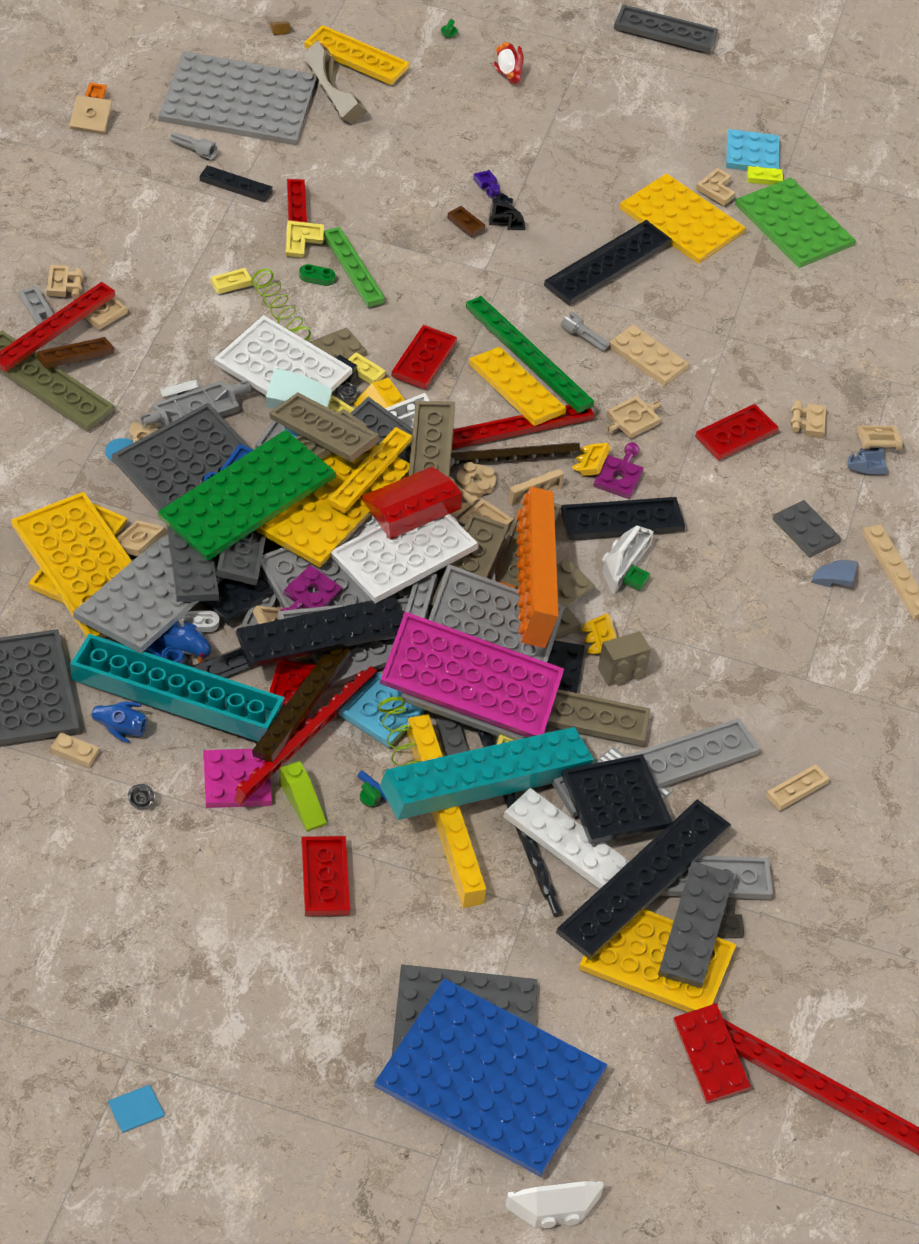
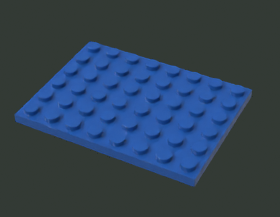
[374,978,607,1177]

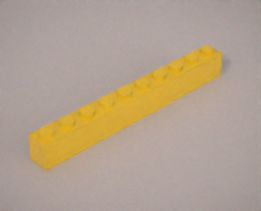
[406,714,486,908]

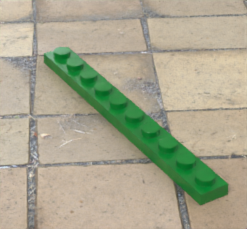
[466,296,594,413]

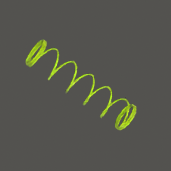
[251,268,311,341]
[378,697,421,766]

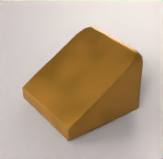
[269,21,290,35]

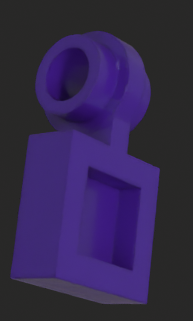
[473,170,501,198]

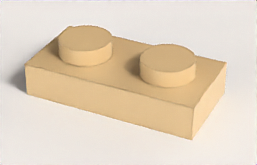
[50,733,99,768]

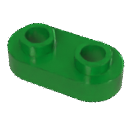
[299,264,336,286]

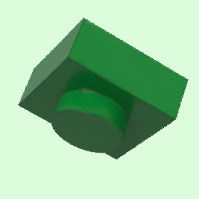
[622,565,650,591]

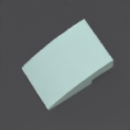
[266,368,332,409]

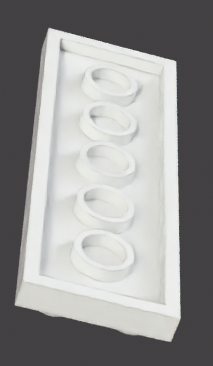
[503,788,629,889]

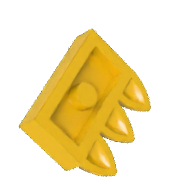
[571,443,611,476]
[581,612,617,654]

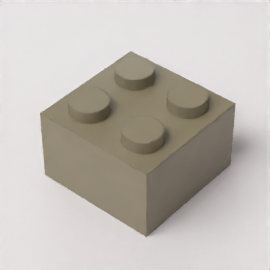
[598,631,651,686]

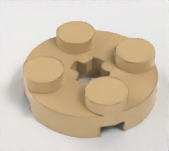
[456,462,496,498]

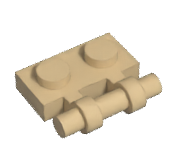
[47,265,84,299]
[791,400,826,438]

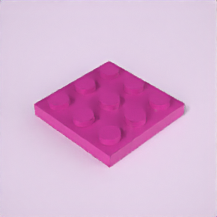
[203,749,272,808]

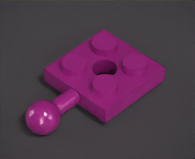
[593,442,644,500]
[280,565,342,611]

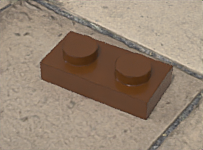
[447,206,485,238]

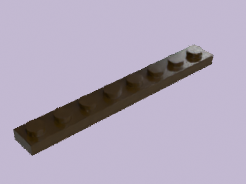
[451,442,580,465]
[252,648,350,762]

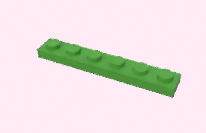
[323,227,385,308]

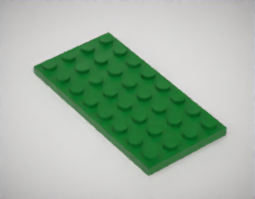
[157,429,336,561]

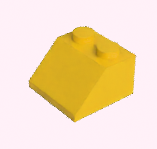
[353,378,405,408]

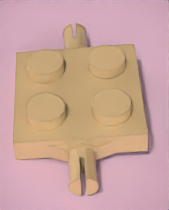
[606,396,661,439]

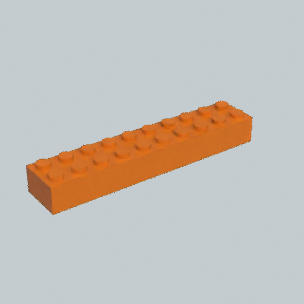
[516,486,558,648]

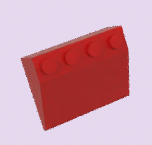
[361,466,462,539]

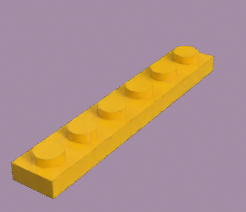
[328,427,412,514]

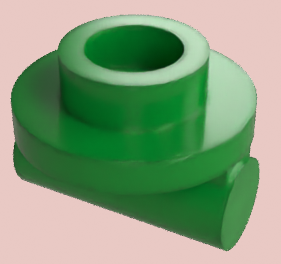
[441,19,458,38]
[360,782,381,807]

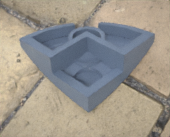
[847,448,887,474]
[811,560,857,588]

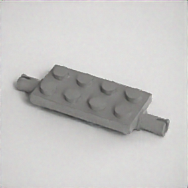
[140,380,251,427]

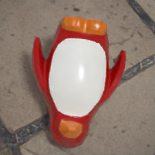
[494,42,524,85]

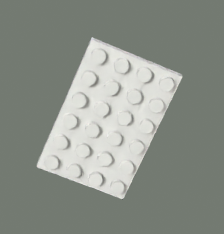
[214,315,352,395]
[331,514,478,603]

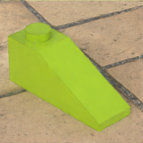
[279,761,327,832]

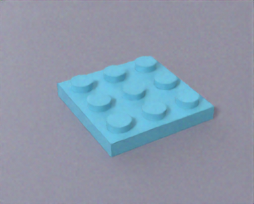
[726,129,779,170]
[339,672,426,748]

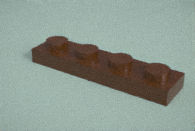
[36,337,114,368]

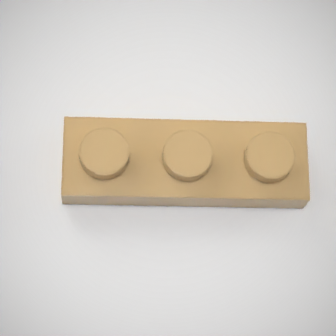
[508,469,564,506]
[766,764,830,811]

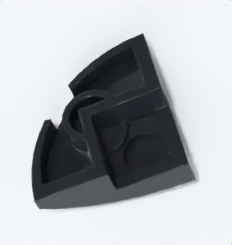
[488,201,525,230]

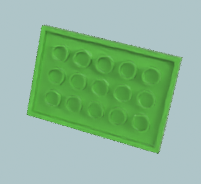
[735,178,856,268]

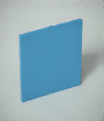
[108,1084,165,1133]

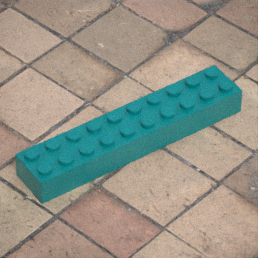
[70,634,284,742]
[380,727,594,820]

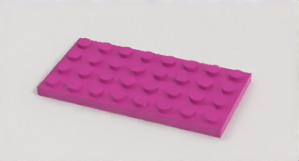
[379,612,564,737]

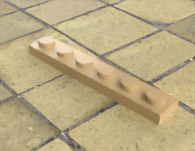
[862,524,919,620]

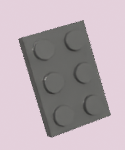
[773,500,841,558]

